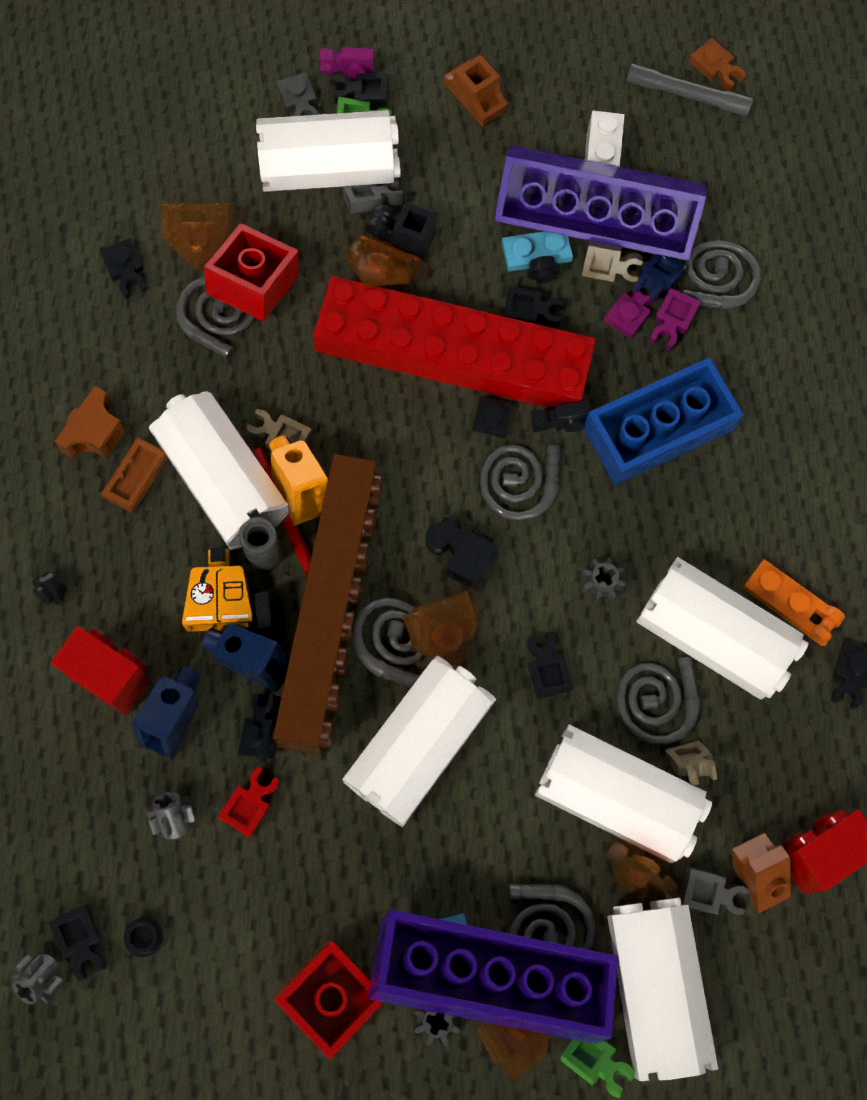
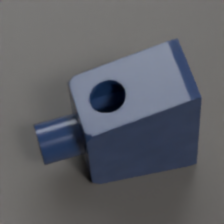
[202,623,290,692]
[132,666,200,760]

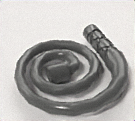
[682,240,761,309]
[176,276,254,359]
[480,444,560,521]
[353,598,432,688]
[617,656,701,744]
[508,883,596,950]

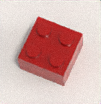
[204,223,299,321]
[50,626,151,716]
[782,808,867,894]
[271,941,384,1060]

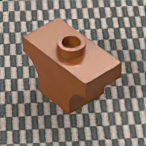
[444,54,508,127]
[55,386,126,459]
[732,833,791,914]

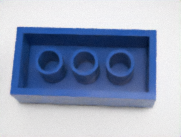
[584,357,744,485]

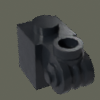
[365,202,437,261]
[425,517,498,591]

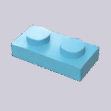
[501,231,573,272]

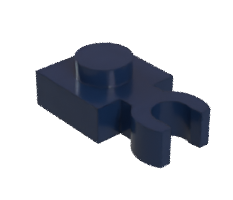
[634,254,687,301]

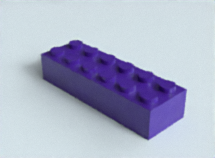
[494,145,707,261]
[368,909,618,1044]

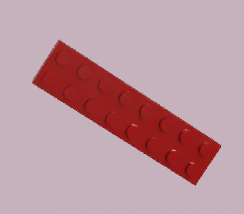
[313,276,596,409]

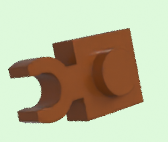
[689,38,746,91]

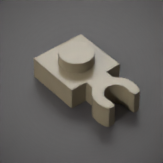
[582,240,643,282]
[246,409,312,450]
[665,740,718,785]

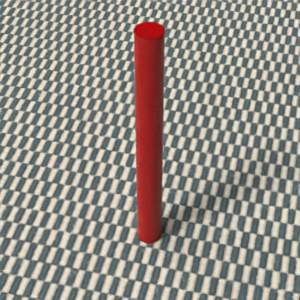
[252,448,312,575]

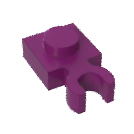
[319,47,374,80]
[604,282,655,339]
[650,288,701,352]

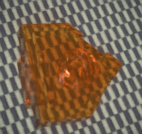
[162,204,230,271]
[347,235,421,287]
[403,591,478,670]
[602,842,678,901]
[475,1020,549,1081]

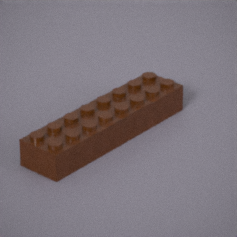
[273,454,383,756]

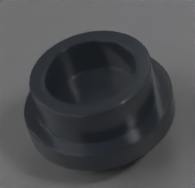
[527,256,560,284]
[32,572,67,605]
[124,917,164,957]

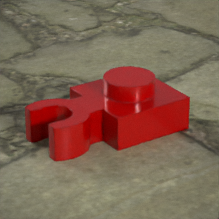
[218,767,280,838]

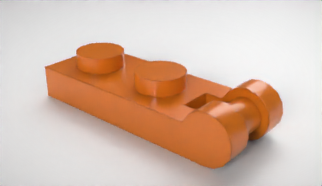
[742,559,845,646]

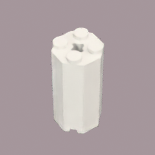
[256,110,400,192]
[149,391,289,550]
[636,557,809,700]
[342,656,496,828]
[535,725,712,863]
[607,898,718,1081]

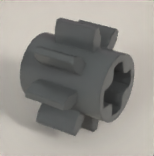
[580,558,626,603]
[146,791,196,839]
[11,954,63,1004]
[414,1010,460,1046]

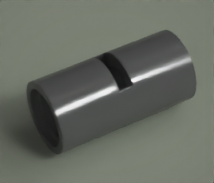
[239,517,282,571]

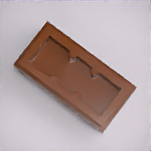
[101,437,168,514]

